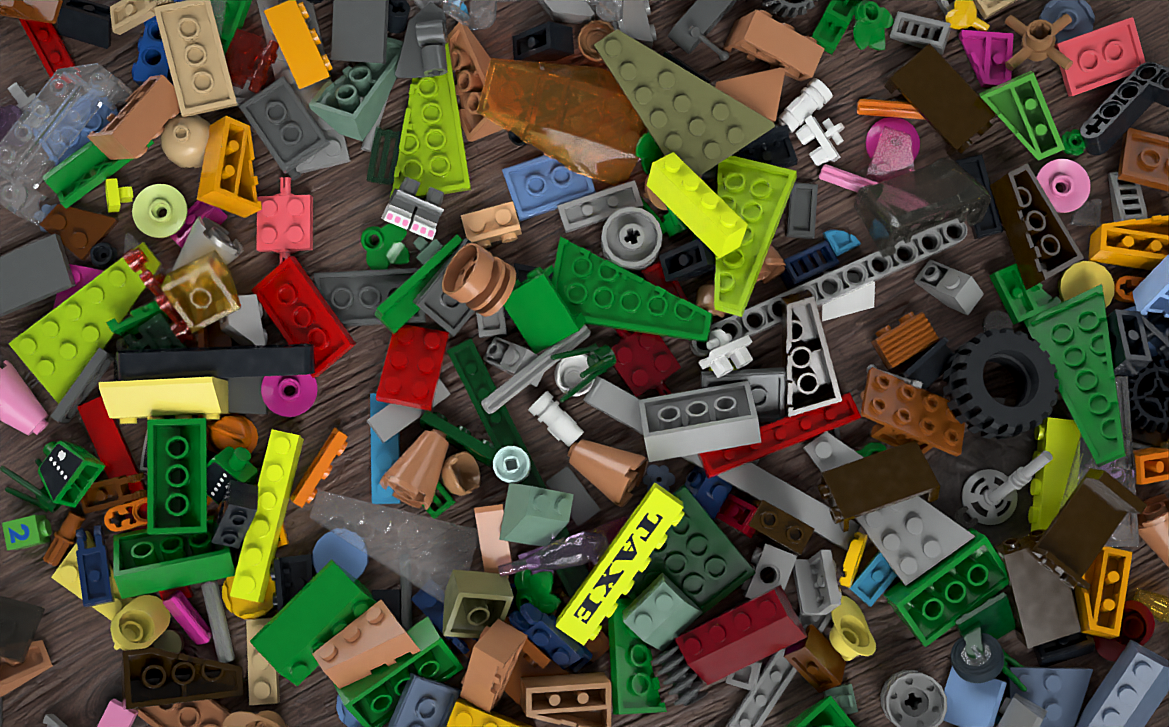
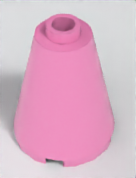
[0,360,49,436]

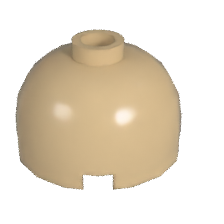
[160,114,211,168]

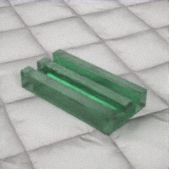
[366,127,402,186]

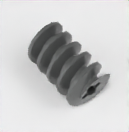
[652,643,708,706]

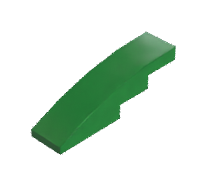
[811,0,862,55]

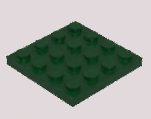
[597,485,756,624]

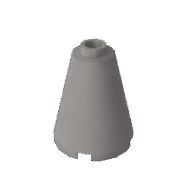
[169,216,244,293]

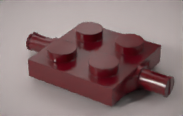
[611,328,681,398]

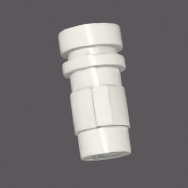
[777,78,833,133]
[528,391,584,447]

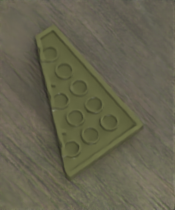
[594,29,775,176]

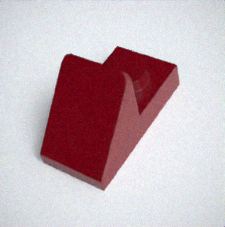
[716,493,757,538]

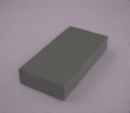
[786,183,818,239]
[546,466,600,527]

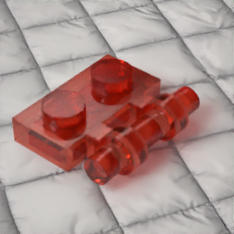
[225,28,279,93]

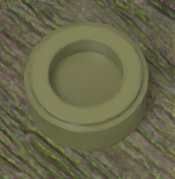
[154,630,184,653]

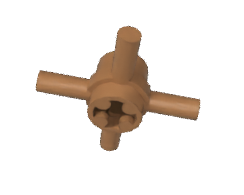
[1005,14,1073,71]

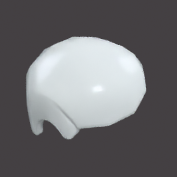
[554,354,595,397]

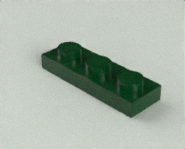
[420,410,498,468]

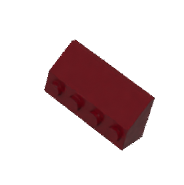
[675,585,808,685]

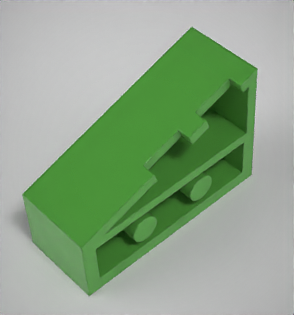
[979,71,1065,161]

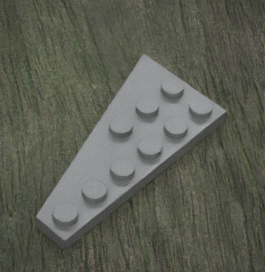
[803,431,975,586]

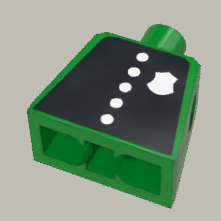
[38,440,105,508]
[207,446,258,505]

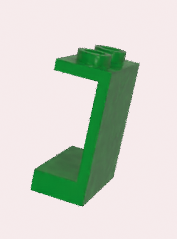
[503,265,587,354]

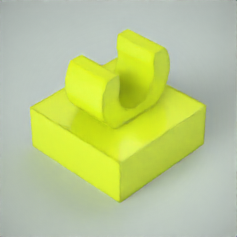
[105,178,133,213]

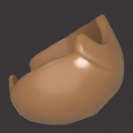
[577,20,615,62]
[441,451,481,496]

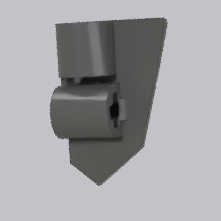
[395,2,448,78]

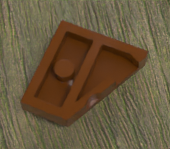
[39,204,119,261]

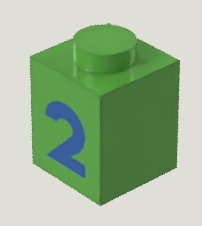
[2,515,52,550]

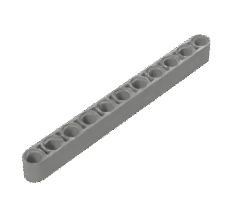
[690,218,968,357]
[583,376,860,550]

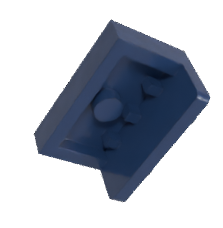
[684,466,733,520]

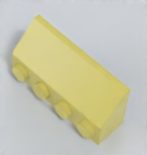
[99,377,229,424]

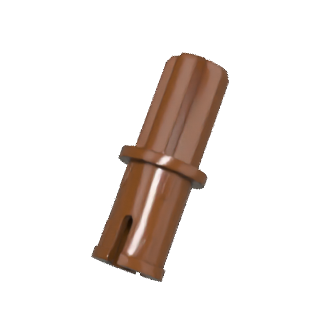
[43,511,86,566]

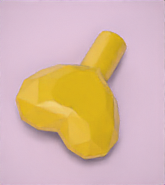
[945,0,990,32]

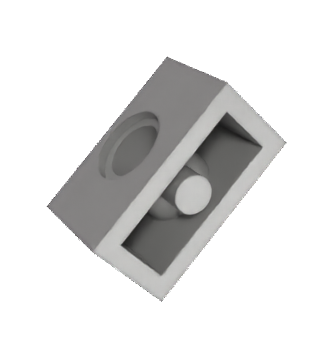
[741,543,797,599]

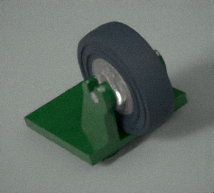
[951,592,1017,683]

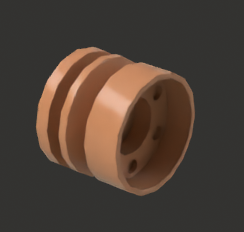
[442,243,516,317]

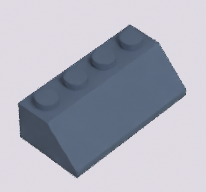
[1075,640,1169,727]

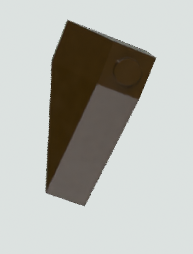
[121,647,244,710]

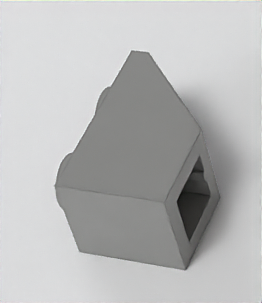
[537,0,596,25]
[914,260,984,315]
[216,294,267,346]
[483,336,544,387]

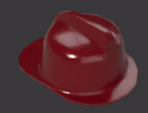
[1093,600,1155,662]

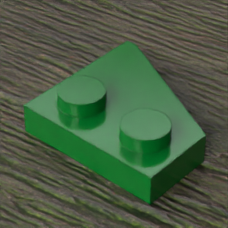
[989,263,1062,325]
[106,297,176,339]

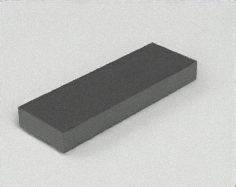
[50,348,115,423]

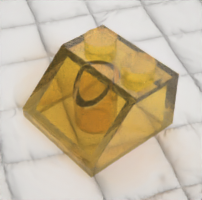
[161,250,241,332]

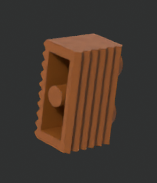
[871,311,940,370]

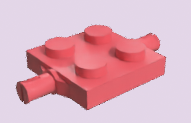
[256,177,313,264]

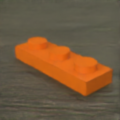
[290,427,348,508]

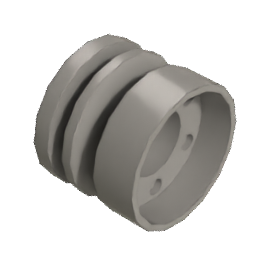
[880,670,947,727]

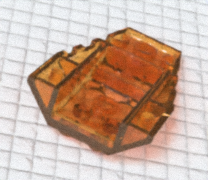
[477,58,647,186]

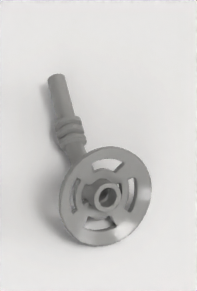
[961,450,1053,525]

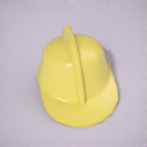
[110,595,171,650]
[829,595,876,661]

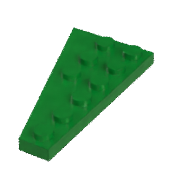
[551,236,713,343]
[1024,284,1126,467]

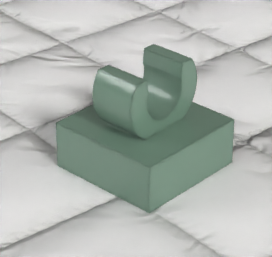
[413,235,444,266]
[823,683,858,715]

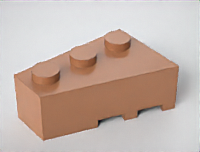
[723,10,825,82]
[312,600,421,689]
[460,619,528,713]

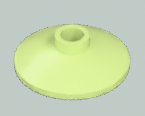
[132,184,188,238]

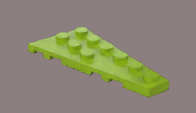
[390,43,471,198]
[8,242,162,404]

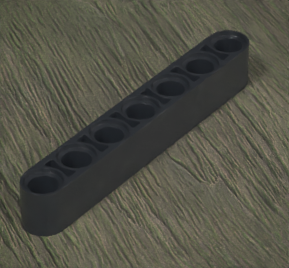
[116,344,315,381]

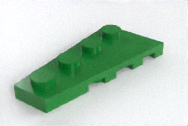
[608,598,667,715]

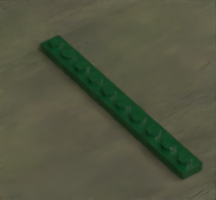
[447,339,589,599]

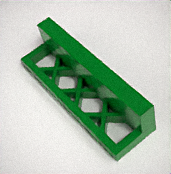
[42,139,154,209]
[374,235,463,334]

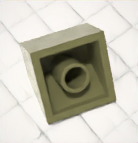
[442,569,514,639]

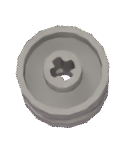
[601,207,662,273]

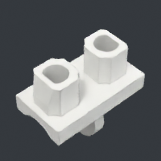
[796,115,845,166]
[698,329,753,378]

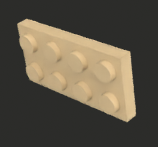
[153,0,237,117]

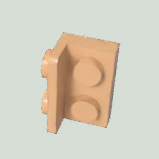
[461,201,522,249]

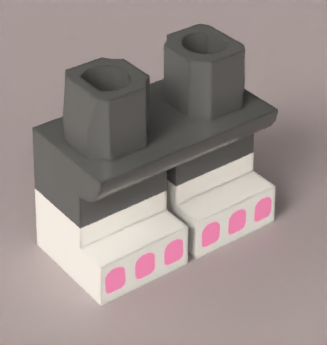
[381,177,444,240]

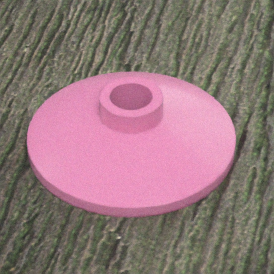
[1036,159,1090,213]

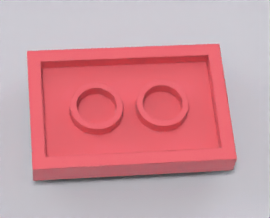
[1054,17,1146,97]

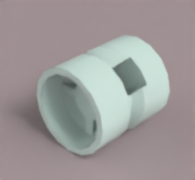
[493,446,531,484]

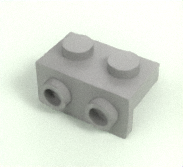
[793,550,842,615]

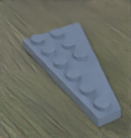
[1006,666,1093,727]

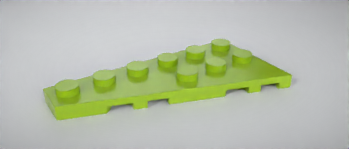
[714,155,797,317]

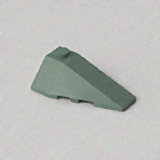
[309,37,403,141]

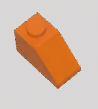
[1132,447,1169,485]

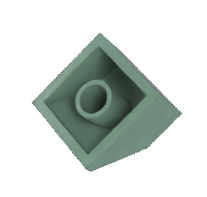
[499,483,574,547]
[622,573,703,652]

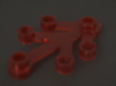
[123,247,196,343]

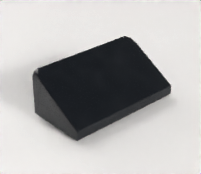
[1033,621,1096,667]

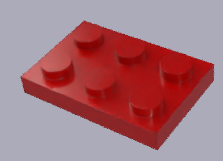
[376,324,449,411]

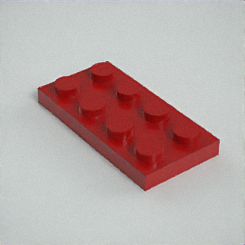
[251,256,356,378]

